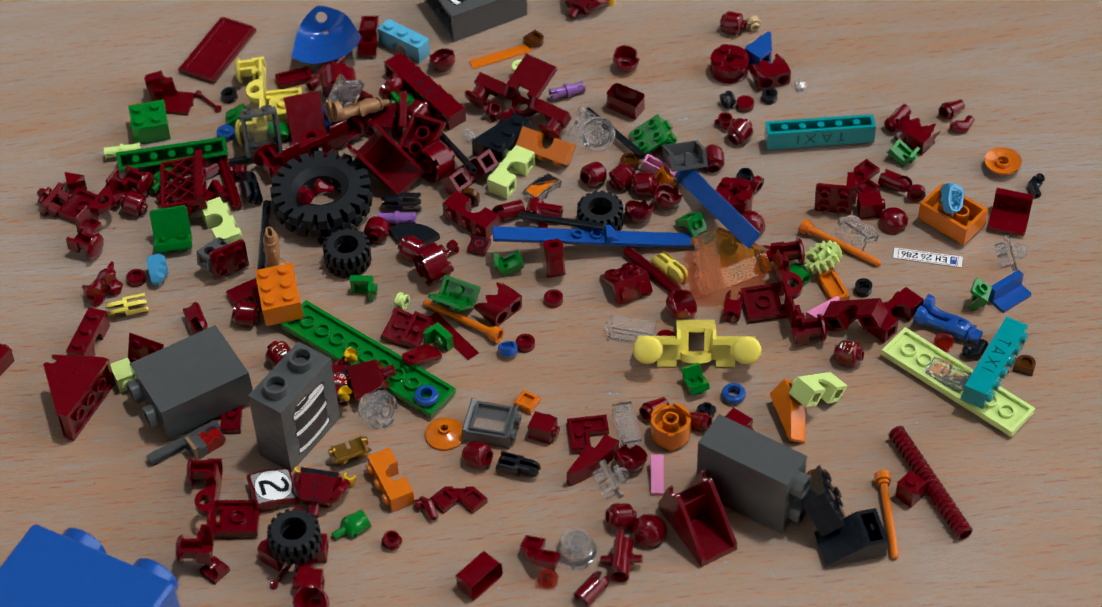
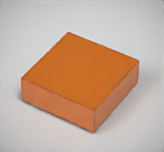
[513,389,541,415]

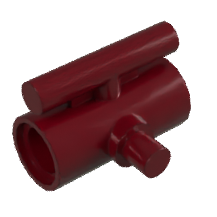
[600,530,643,583]

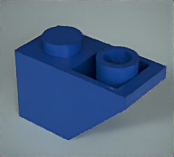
[744,31,772,66]

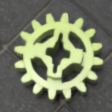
[803,240,842,274]

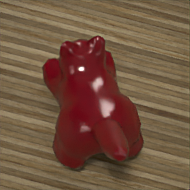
[82,261,123,307]

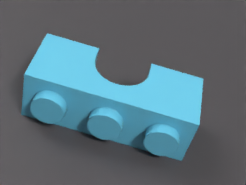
[377,19,430,63]

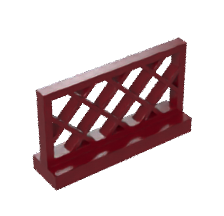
[160,149,208,210]

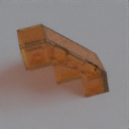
[690,227,772,296]

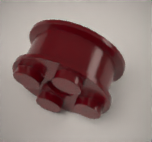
[710,44,749,84]

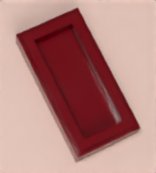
[275,66,312,89]

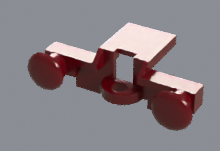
[464,53,572,141]
[253,107,365,179]
[57,165,154,260]
[741,238,827,344]
[175,456,261,566]

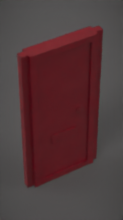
[178,17,257,83]

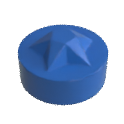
[217,125,235,142]
[498,341,518,357]

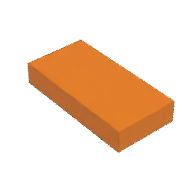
[816,269,850,301]

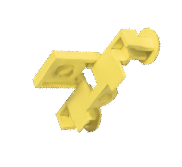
[235,57,302,146]
[633,320,762,367]

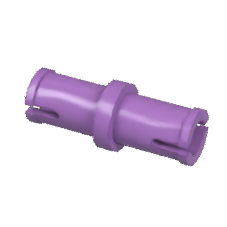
[549,81,585,100]
[378,211,417,225]

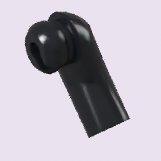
[1028,173,1045,199]
[962,339,988,359]

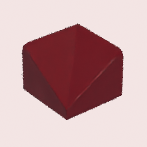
[64,172,87,193]

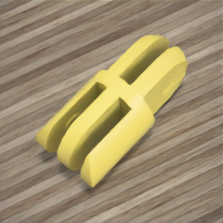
[650,251,688,283]
[105,293,149,316]

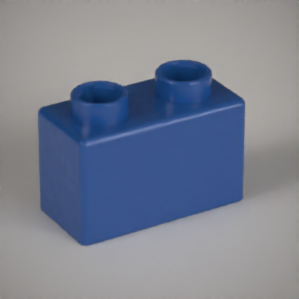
[0,525,180,607]

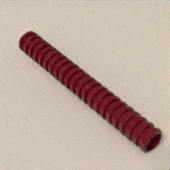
[888,426,973,540]

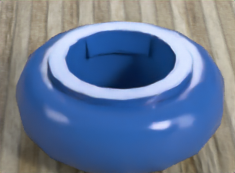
[721,383,746,405]
[414,385,439,407]

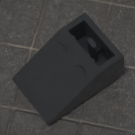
[801,465,845,536]
[814,508,889,568]

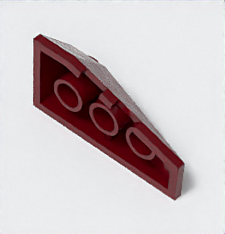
[399,112,446,160]

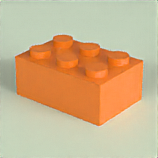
[918,183,988,245]
[255,262,304,326]

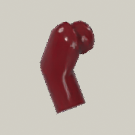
[950,115,974,133]
[413,496,439,521]

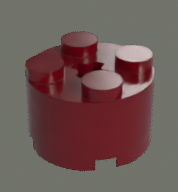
[320,63,358,102]
[414,140,455,183]
[716,177,753,214]
[412,242,454,286]

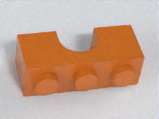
[516,126,576,167]
[366,447,414,512]

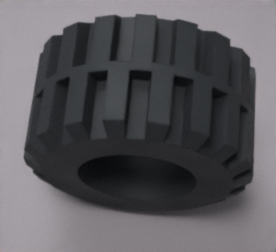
[577,190,623,231]
[323,228,372,278]
[267,508,322,566]

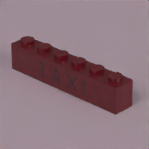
[384,52,466,131]

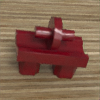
[37,182,70,217]

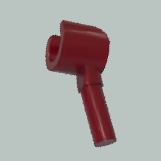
[445,239,459,258]

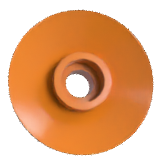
[985,147,1022,175]
[425,417,463,451]

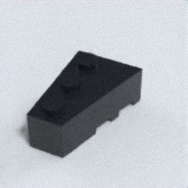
[472,113,531,166]

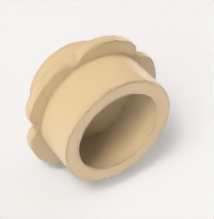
[745,16,762,31]

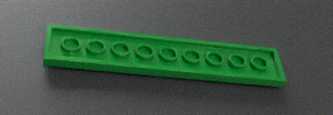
[281,300,456,418]

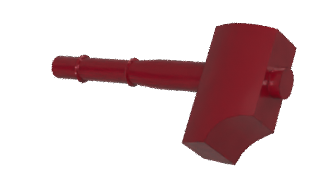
[538,222,566,278]

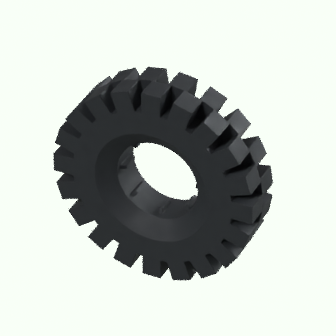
[270,150,373,238]

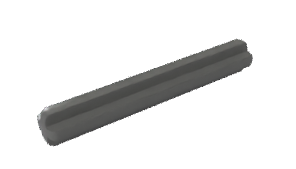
[146,420,220,465]

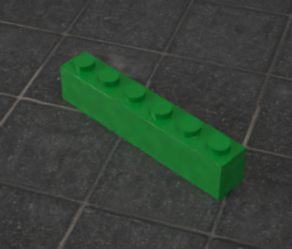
[116,137,228,170]

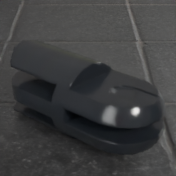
[240,171,263,205]
[381,193,421,211]
[495,451,541,477]

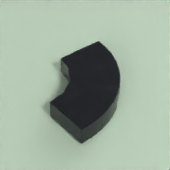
[389,223,440,246]

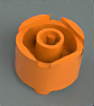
[650,403,691,451]

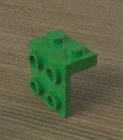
[629,114,678,157]
[150,205,193,254]
[428,275,481,312]

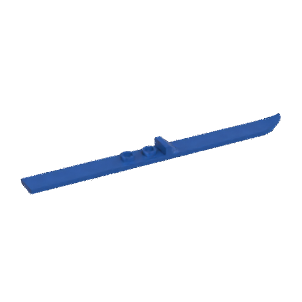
[492,225,716,249]

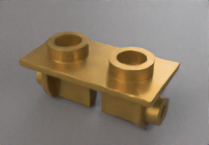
[328,436,372,466]

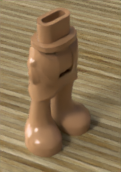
[325,97,390,123]
[263,227,287,268]

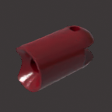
[884,104,911,132]
[878,169,912,193]
[492,199,525,222]
[722,290,743,323]
[183,302,208,334]
[573,571,609,607]

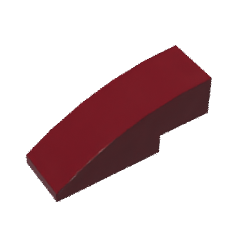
[359,16,379,56]
[566,434,619,486]

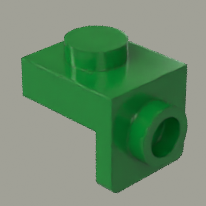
[226,103,252,127]
[887,138,920,167]
[493,250,524,277]
[350,275,378,302]
[968,278,992,311]
[681,363,710,395]

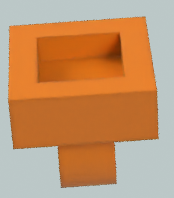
[655,166,677,188]

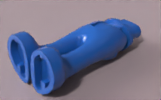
[913,294,983,344]

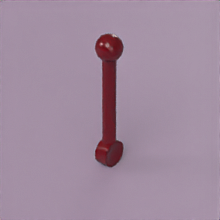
[195,90,222,113]
[270,565,290,590]

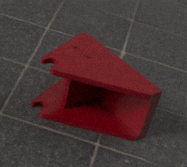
[345,119,425,195]
[43,355,116,441]
[658,470,737,567]

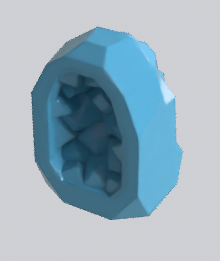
[940,183,964,215]
[146,253,169,285]

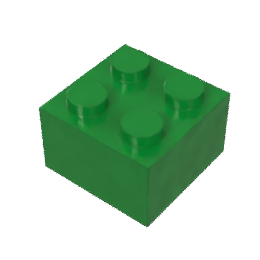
[128,99,171,144]

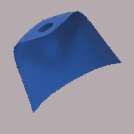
[291,6,362,64]

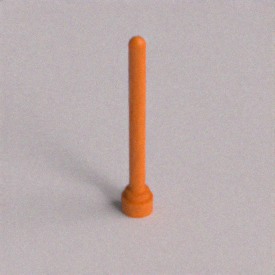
[798,219,881,266]
[423,300,504,343]
[874,470,899,559]

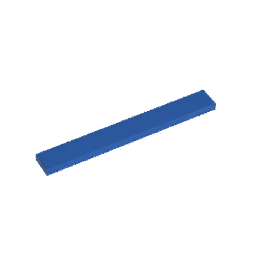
[674,163,761,249]

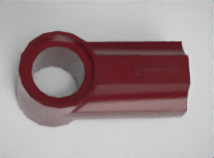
[525,197,563,222]

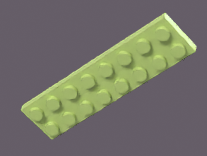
[881,327,1035,437]

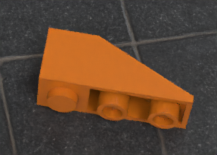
[769,379,805,444]

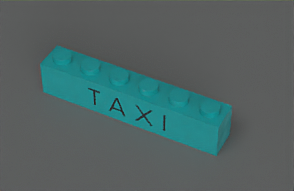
[764,114,876,150]
[961,316,1029,409]

